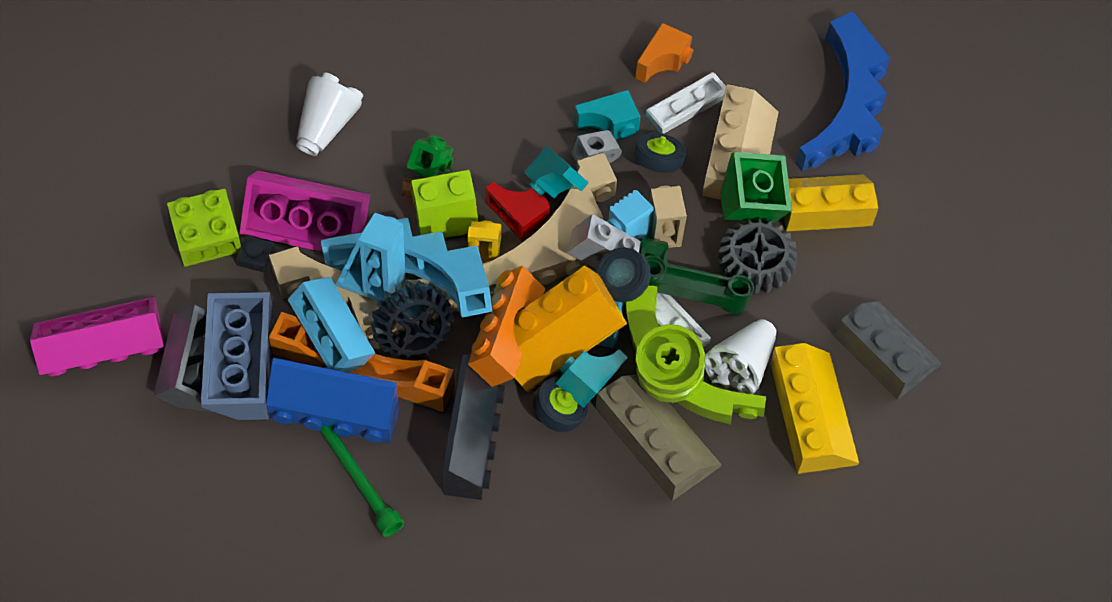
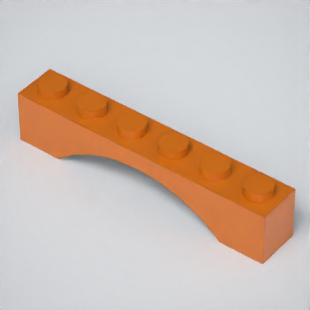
[269,312,455,413]

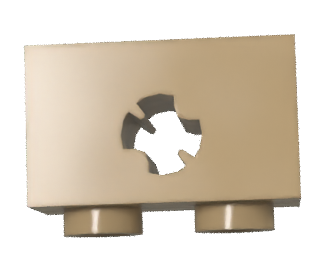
[649,186,687,248]

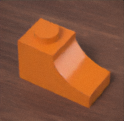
[635,23,694,83]

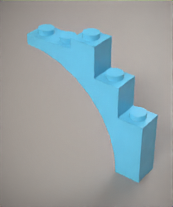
[321,218,493,317]

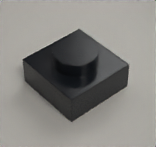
[235,235,275,273]

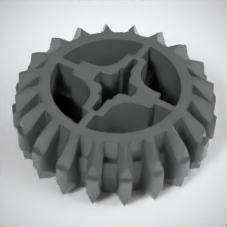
[717,217,798,294]

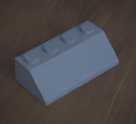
[201,292,274,420]

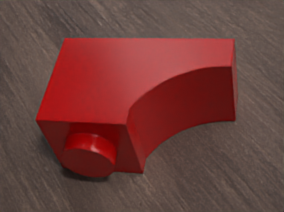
[485,182,550,242]

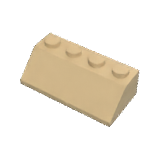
[702,84,779,200]

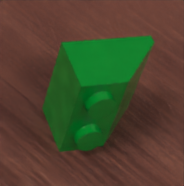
[720,152,792,222]

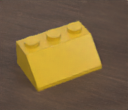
[784,174,879,231]

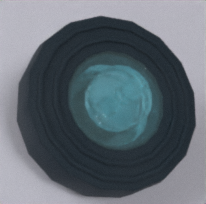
[596,247,651,303]

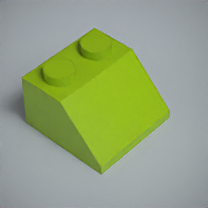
[410,170,478,239]

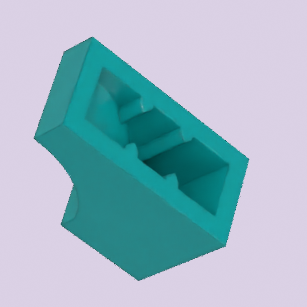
[574,90,640,140]
[524,146,589,198]
[556,349,628,408]

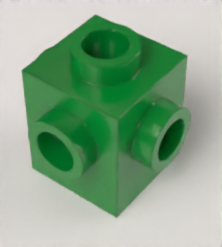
[407,135,454,178]

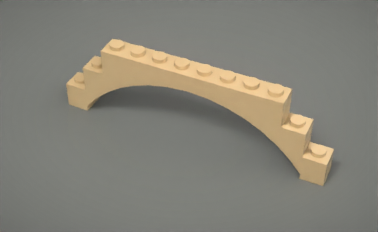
[269,153,617,339]

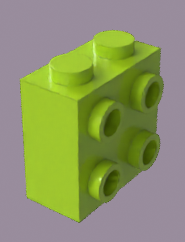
[167,188,241,267]

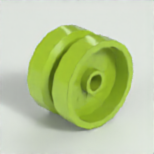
[636,324,705,403]

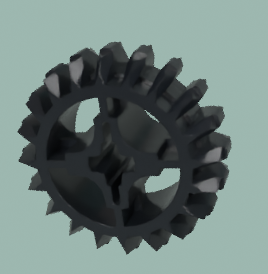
[370,280,454,361]

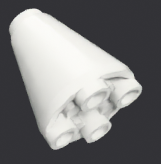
[296,72,363,156]
[705,319,776,395]

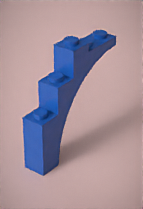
[796,11,890,171]

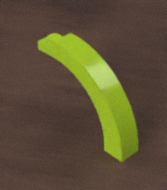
[626,285,766,424]

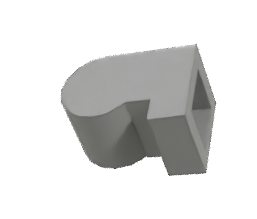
[571,130,622,163]

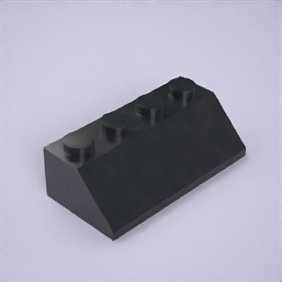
[443,355,505,500]

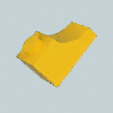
[468,221,501,264]

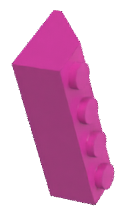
[240,171,370,252]
[30,297,164,376]

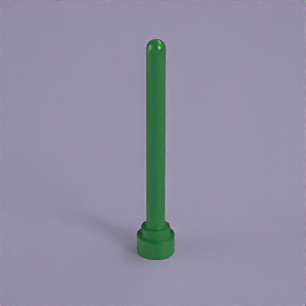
[319,425,405,537]

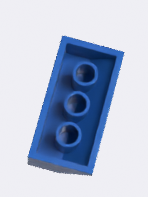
[267,358,400,443]

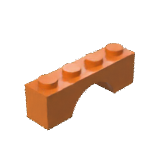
[468,266,545,387]

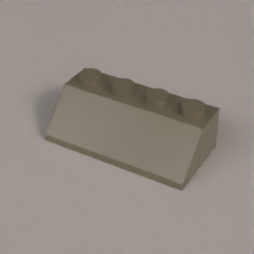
[596,375,721,501]

